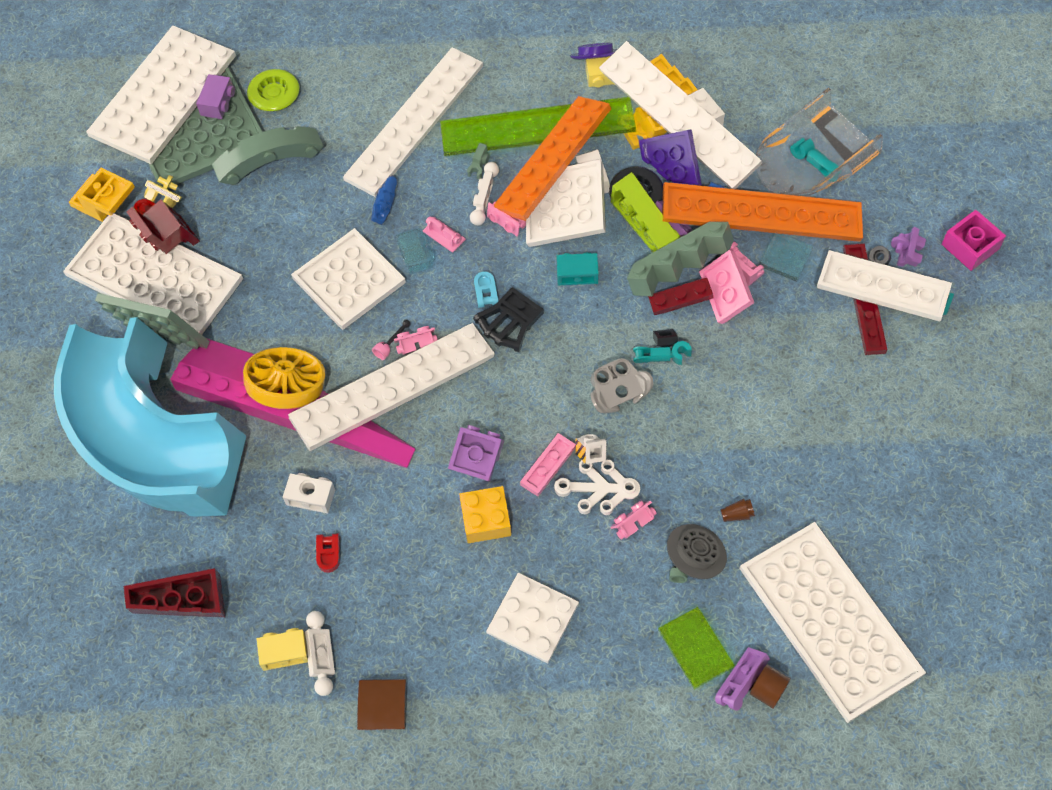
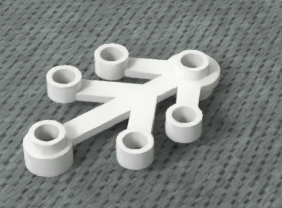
[554,460,640,515]

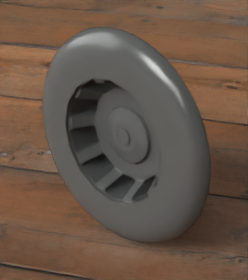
[667,524,727,579]

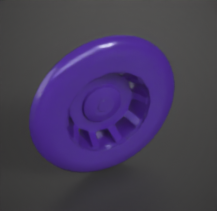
[570,42,618,59]

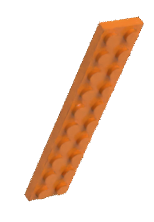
[662,182,863,242]

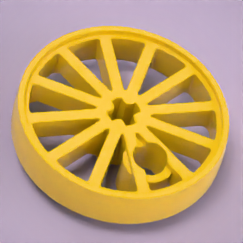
[243,347,325,409]

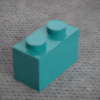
[556,252,599,286]

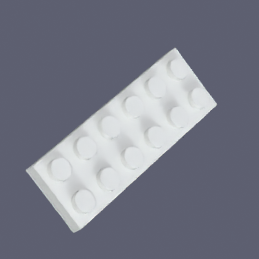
[817,250,952,321]

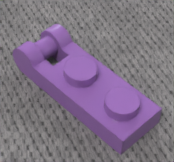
[715,647,770,711]

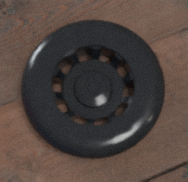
[609,166,663,203]

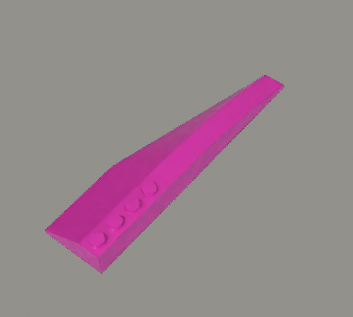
[170,338,415,468]

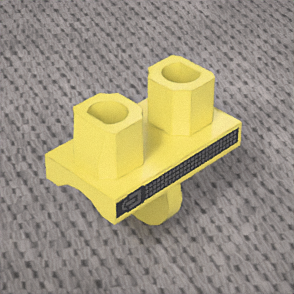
[144,175,182,208]

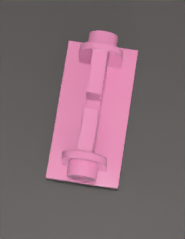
[487,202,526,236]
[423,216,466,253]
[394,326,437,355]
[610,500,657,540]

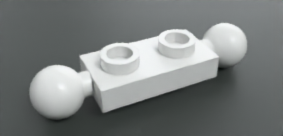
[470,162,499,226]
[304,611,335,696]

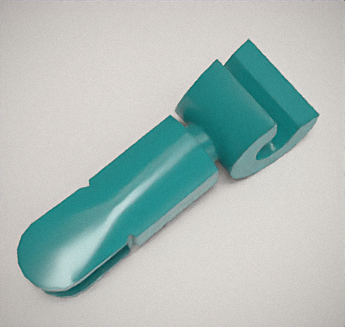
[790,138,839,180]
[633,341,692,365]

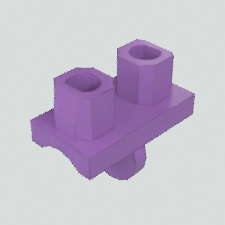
[891,227,926,267]

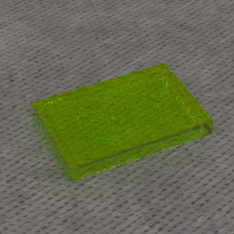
[658,607,735,690]

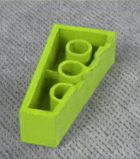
[610,172,681,252]

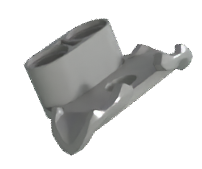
[590,358,653,413]

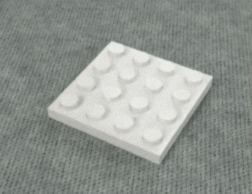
[526,159,606,247]
[291,228,406,330]

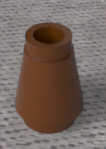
[720,498,755,522]

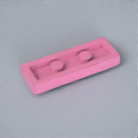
[520,433,576,496]

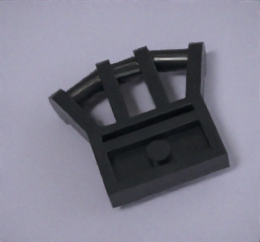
[473,287,544,352]

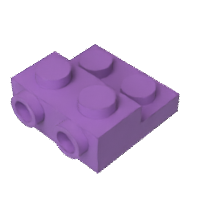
[448,425,504,481]

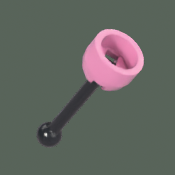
[372,320,411,360]

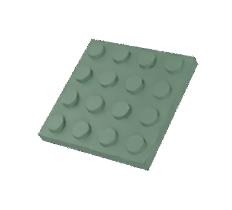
[95,293,210,349]

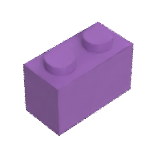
[196,74,235,119]

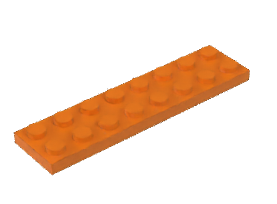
[494,96,611,221]

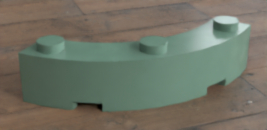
[212,126,323,185]

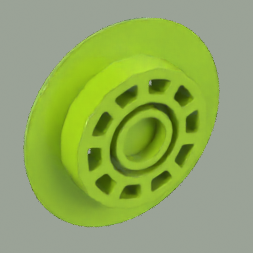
[247,69,300,111]

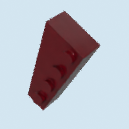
[123,568,226,618]

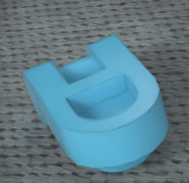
[474,272,498,308]

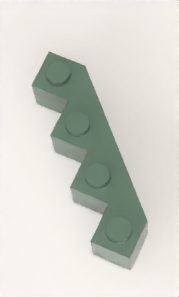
[627,222,734,296]

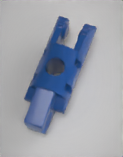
[371,176,397,225]

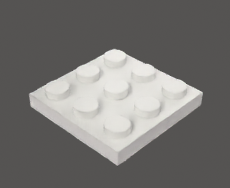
[486,573,579,663]

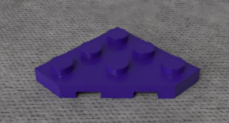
[639,129,702,186]

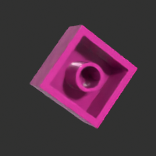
[941,210,1006,271]

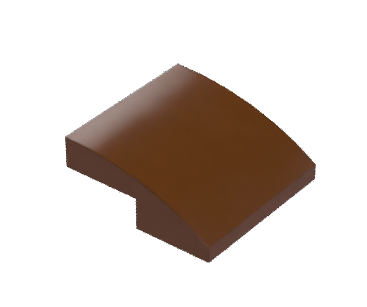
[357,679,406,730]

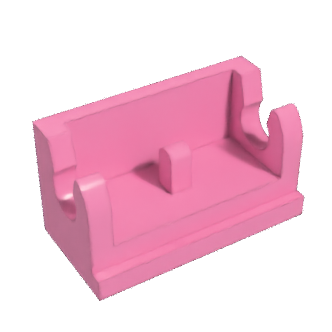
[720,242,765,286]

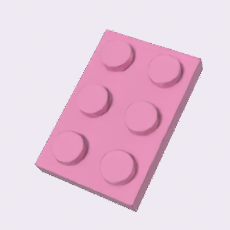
[699,250,754,324]

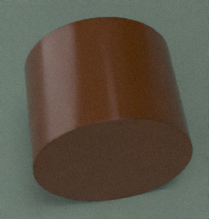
[750,664,791,709]

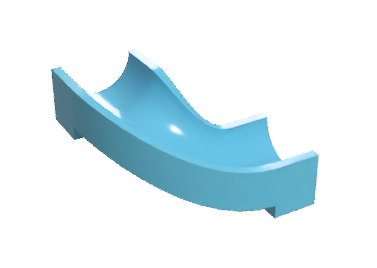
[54,317,246,517]

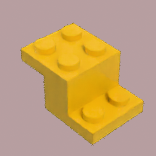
[69,168,135,222]

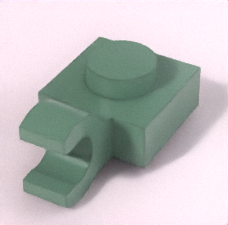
[467,143,490,180]

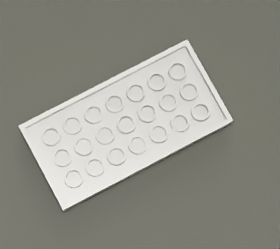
[86,26,236,164]
[63,214,243,335]
[739,522,926,723]

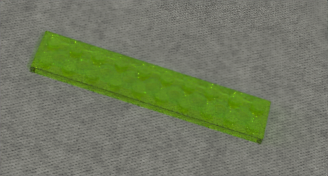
[440,97,636,156]

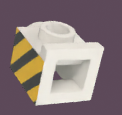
[576,434,606,464]

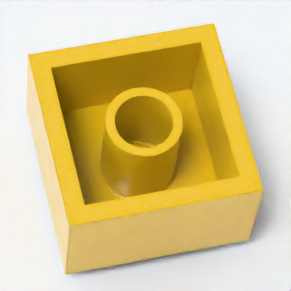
[459,486,511,543]

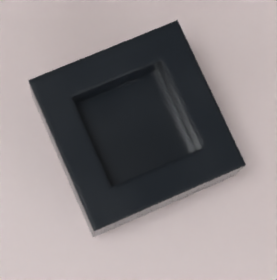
[653,329,678,347]

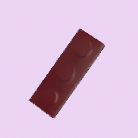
[648,277,714,315]

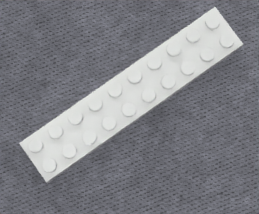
[599,41,762,189]
[343,47,483,197]
[288,323,494,451]

